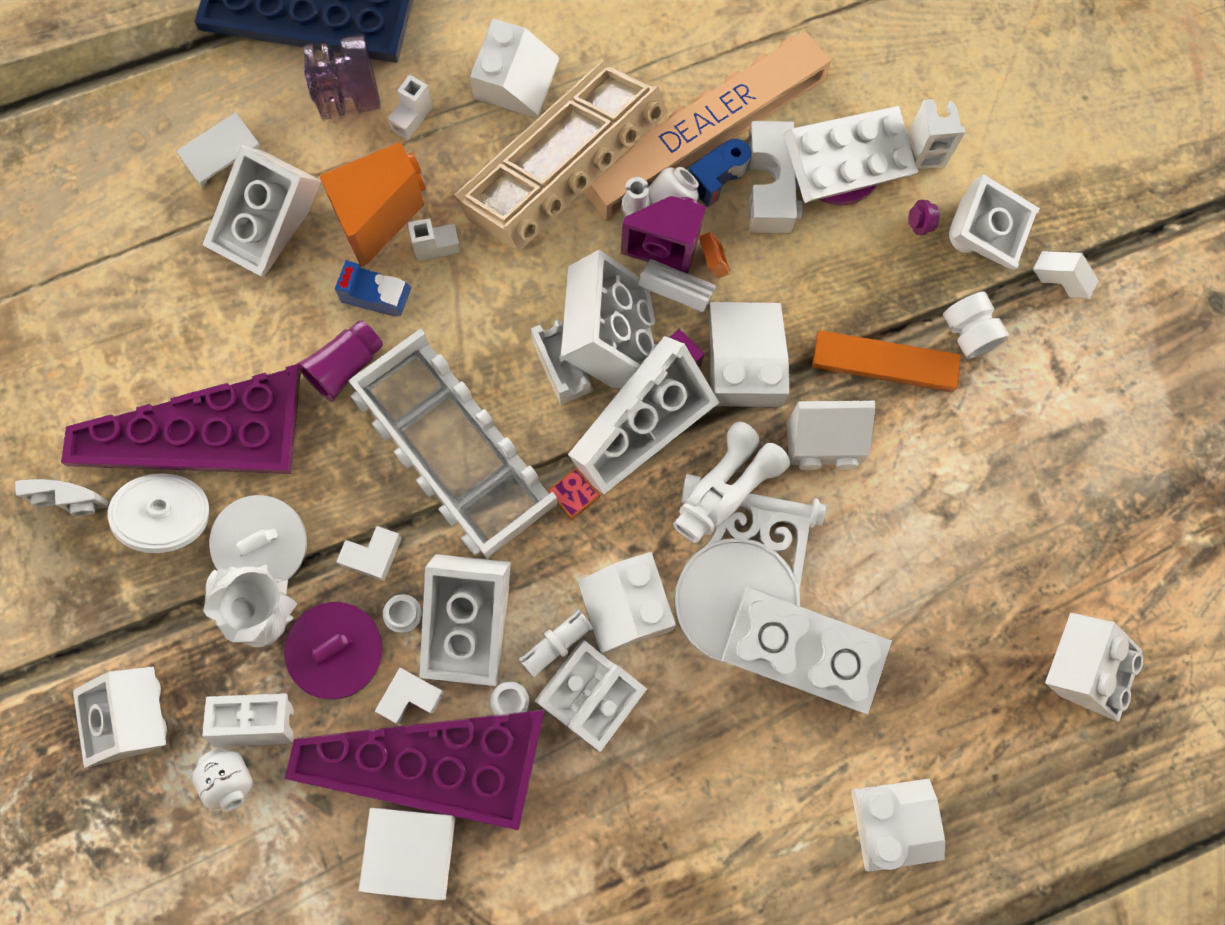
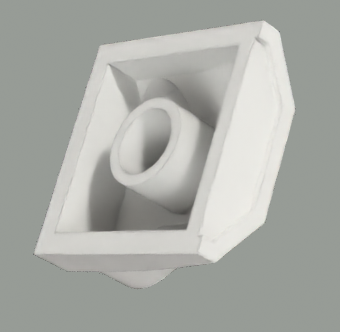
[949,174,1040,270]
[851,779,945,872]

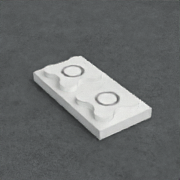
[721,587,892,714]

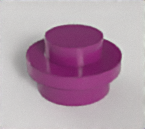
[908,200,940,235]

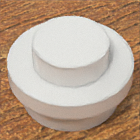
[383,594,422,633]
[490,682,529,715]

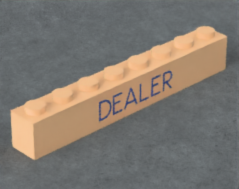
[584,31,831,221]

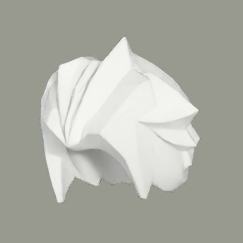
[203,564,297,647]

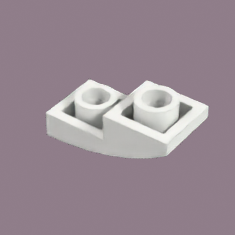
[15,479,109,516]

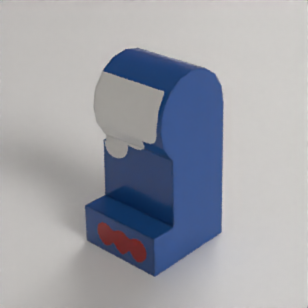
[688,139,751,207]
[335,260,411,316]

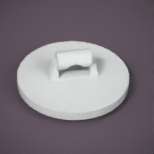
[108,473,209,553]
[209,495,307,580]

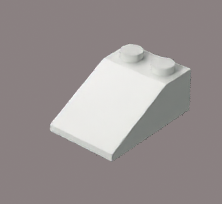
[203,146,321,277]
[709,302,789,407]
[419,554,511,686]

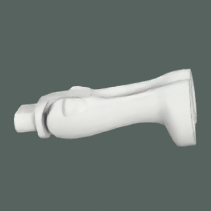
[673,421,790,543]

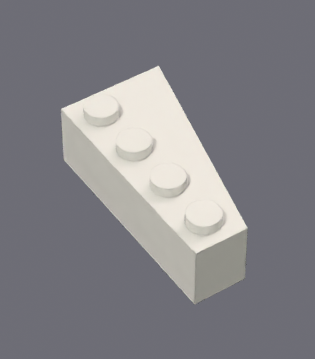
[568,336,719,494]

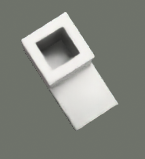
[388,75,433,140]
[408,218,461,262]
[1033,251,1099,299]
[336,526,402,582]
[375,668,445,724]

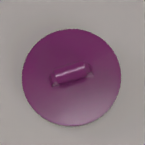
[284,602,383,700]

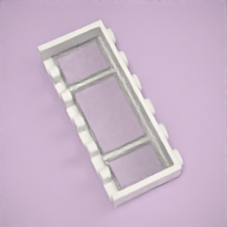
[348,328,558,559]

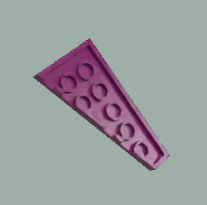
[61,364,301,474]
[285,709,545,830]

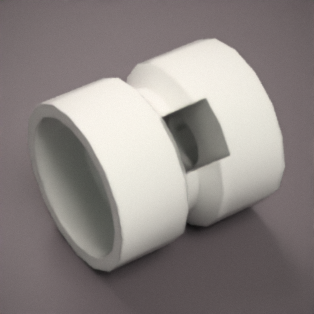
[943,292,1010,359]

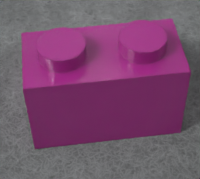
[621,196,706,274]

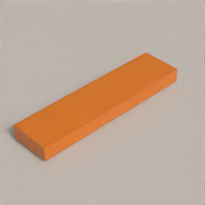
[812,330,961,392]

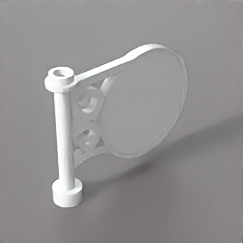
[674,474,826,664]

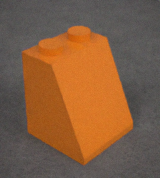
[319,141,426,267]

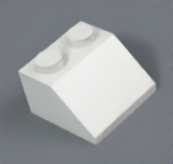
[470,18,559,118]
[787,401,875,470]
[578,552,676,654]
[73,667,167,768]

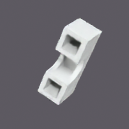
[748,121,802,233]

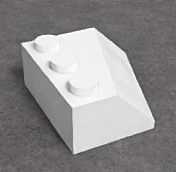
[561,250,657,388]

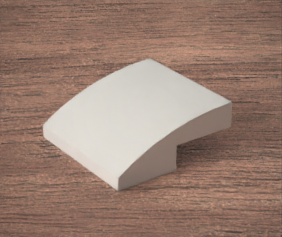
[535,639,647,752]
[359,808,455,900]

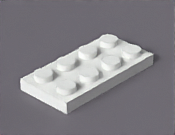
[783,106,919,203]

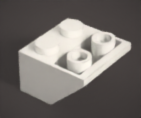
[1045,613,1143,721]

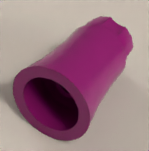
[297,321,383,402]

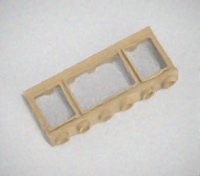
[454,60,668,252]

